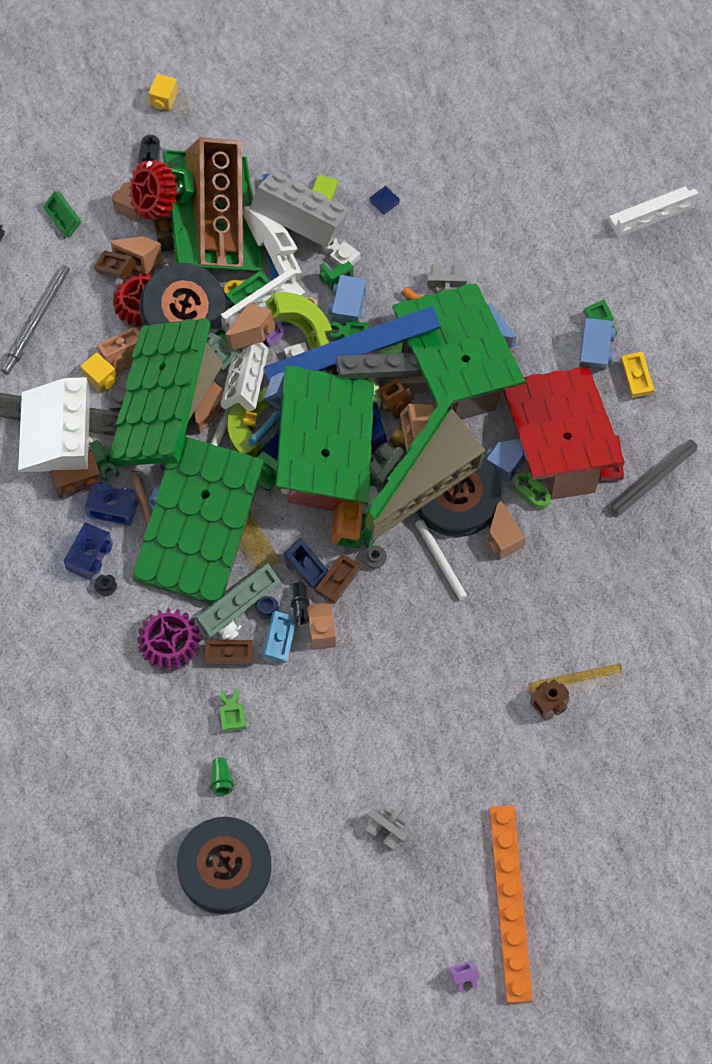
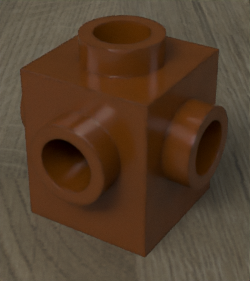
[379,378,415,419]
[530,679,569,721]

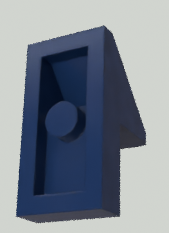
[284,538,328,588]

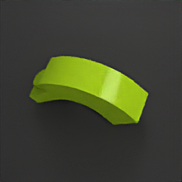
[265,292,332,350]
[228,386,271,457]

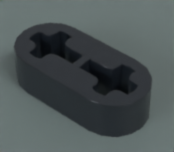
[138,135,161,165]

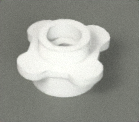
[218,620,242,640]

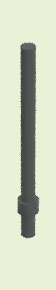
[1,265,70,375]

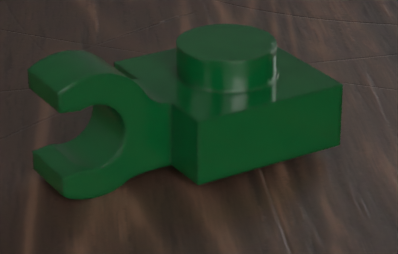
[90,440,119,482]

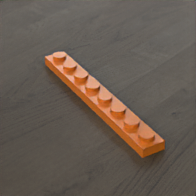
[489,805,533,1004]

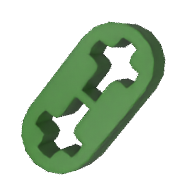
[513,472,551,510]

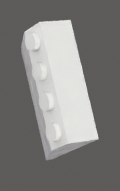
[18,377,90,472]

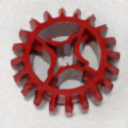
[128,160,178,220]
[112,272,171,327]

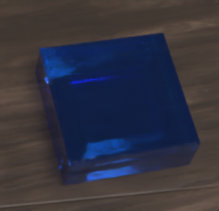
[370,185,400,215]

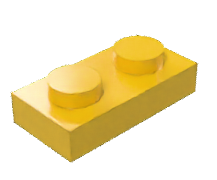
[620,352,654,398]

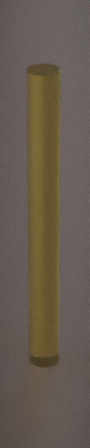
[528,663,622,692]

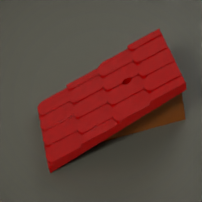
[503,367,625,500]

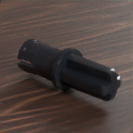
[291,581,309,625]

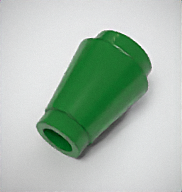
[210,757,234,796]

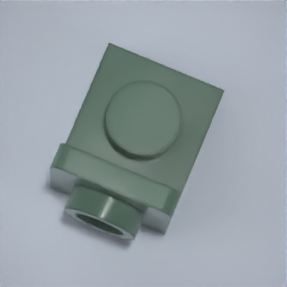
[206,333,237,371]

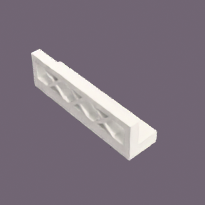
[608,186,698,237]
[221,268,305,332]
[221,342,268,412]

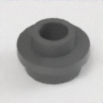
[364,546,387,568]

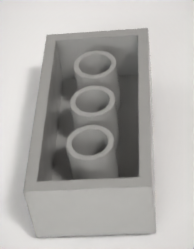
[250,171,350,248]

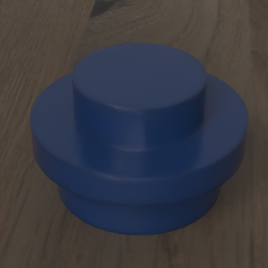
[255,596,279,619]

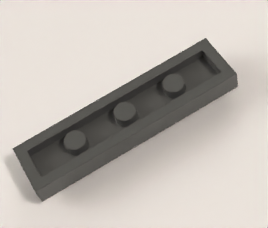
[335,353,423,379]

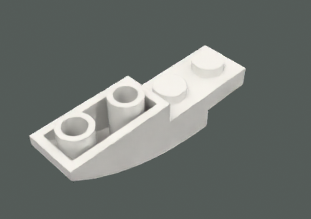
[242,206,302,277]

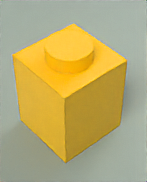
[148,74,178,111]
[80,352,117,393]

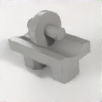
[427,264,467,294]
[370,443,404,485]
[365,806,412,850]

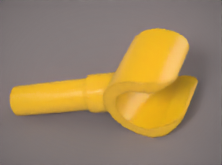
[243,412,257,430]

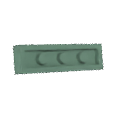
[194,563,281,638]

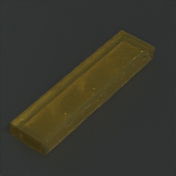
[241,510,280,569]

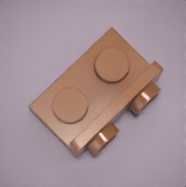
[96,327,140,373]

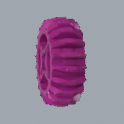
[137,608,201,671]

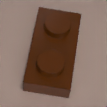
[93,251,136,280]
[315,554,361,604]
[205,640,253,665]

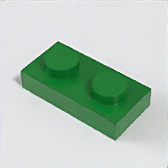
[226,271,271,306]

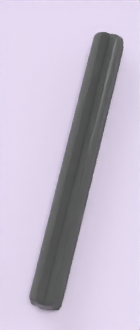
[611,439,698,516]

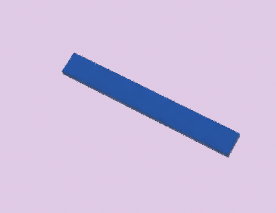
[264,306,441,383]

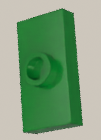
[43,191,82,237]

